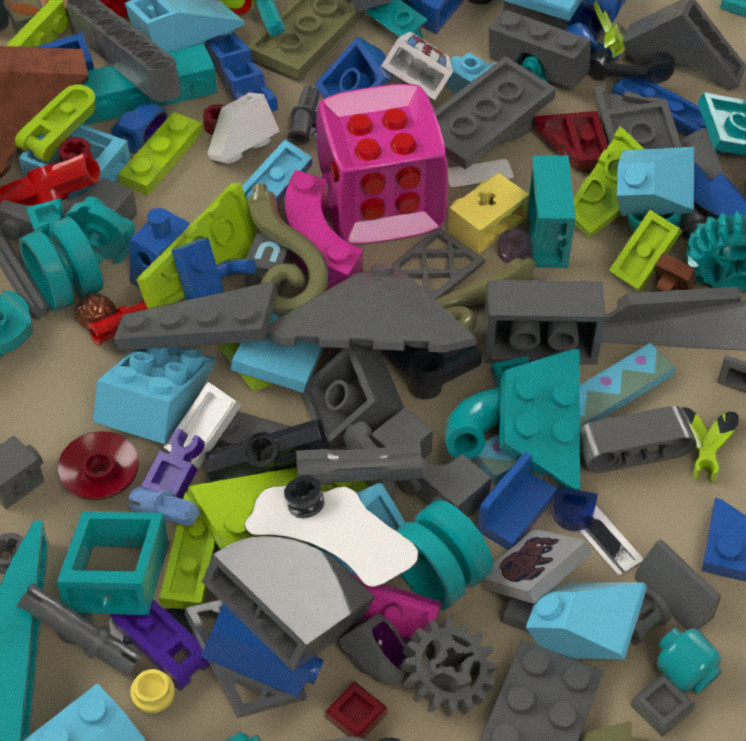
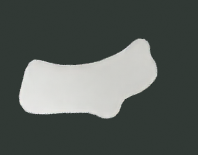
[245,486,418,587]

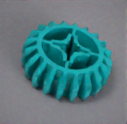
[686,210,746,291]

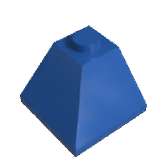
[315,36,393,99]

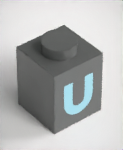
[245,233,293,296]

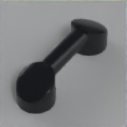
[587,49,676,84]

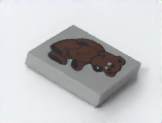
[480,529,593,604]

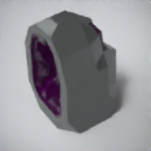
[338,612,409,686]

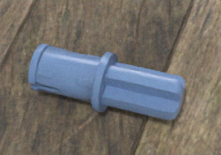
[129,487,200,526]

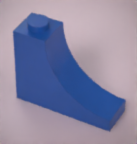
[201,604,323,697]

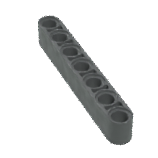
[66,0,181,102]

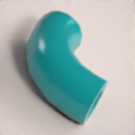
[444,387,500,459]

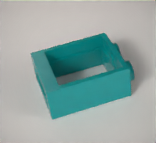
[528,156,575,268]
[57,511,169,615]

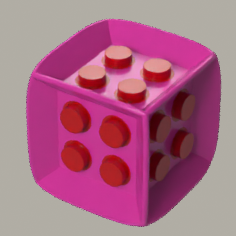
[316,84,448,245]

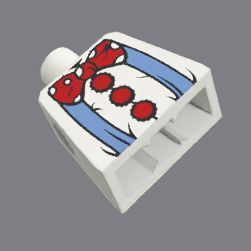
[381,32,453,100]

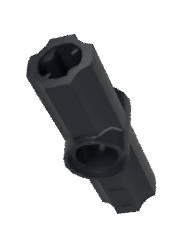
[204,419,330,482]

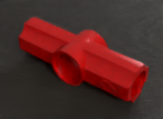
[0,153,101,205]

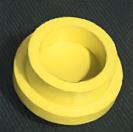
[130,669,175,713]

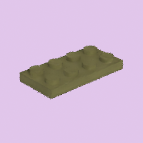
[247,0,365,80]

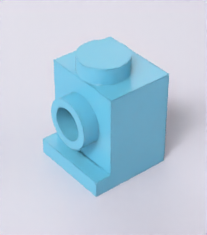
[447,52,496,94]

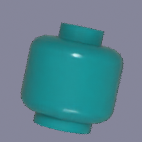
[656,628,722,695]

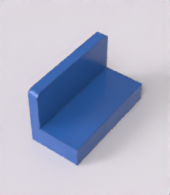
[478,452,557,550]

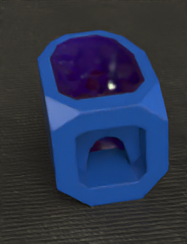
[111,104,168,154]

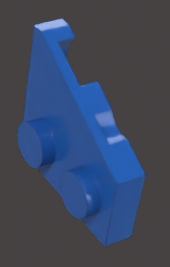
[701,498,746,581]

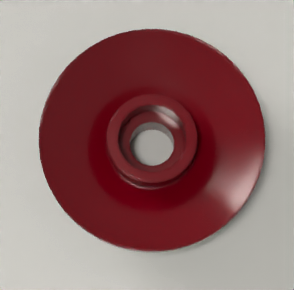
[58,431,139,500]

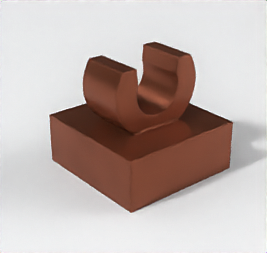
[655,253,696,291]

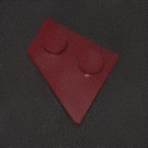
[533,111,608,170]

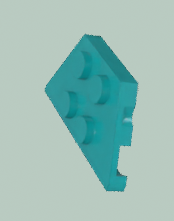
[499,349,580,495]

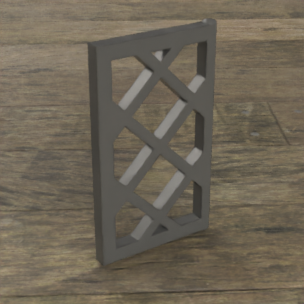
[391,227,485,299]
[184,600,308,718]

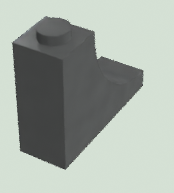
[623,0,746,91]

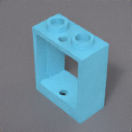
[19,124,130,200]

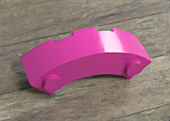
[285,170,363,291]

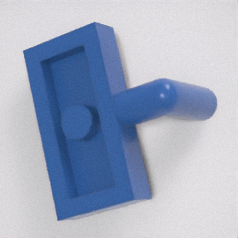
[171,238,257,300]

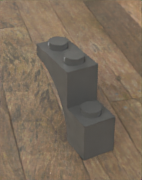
[0,178,137,240]

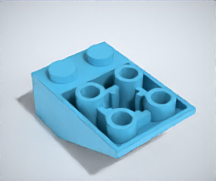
[125,0,245,52]
[93,347,216,444]

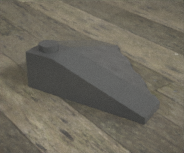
[266,264,476,352]

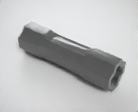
[296,444,422,485]

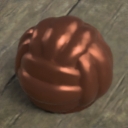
[74,293,116,332]

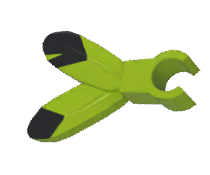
[593,0,626,58]
[682,407,739,483]

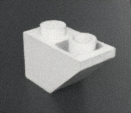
[207,93,280,164]

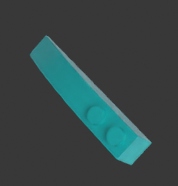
[0,520,49,741]

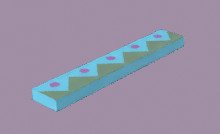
[472,343,676,485]

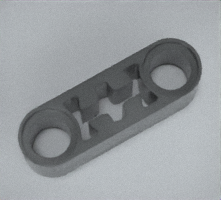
[580,406,697,473]

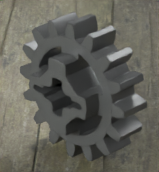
[400,618,497,717]

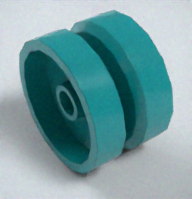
[19,217,104,311]
[396,500,494,611]

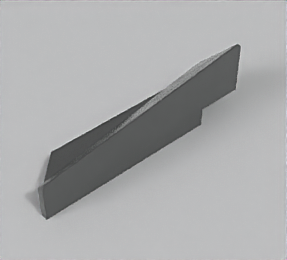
[601,287,746,351]

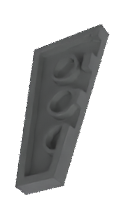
[114,281,278,350]

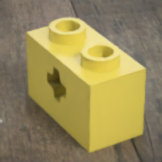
[448,173,529,254]

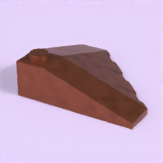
[0,46,89,178]

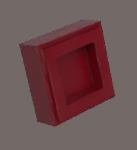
[325,681,388,739]

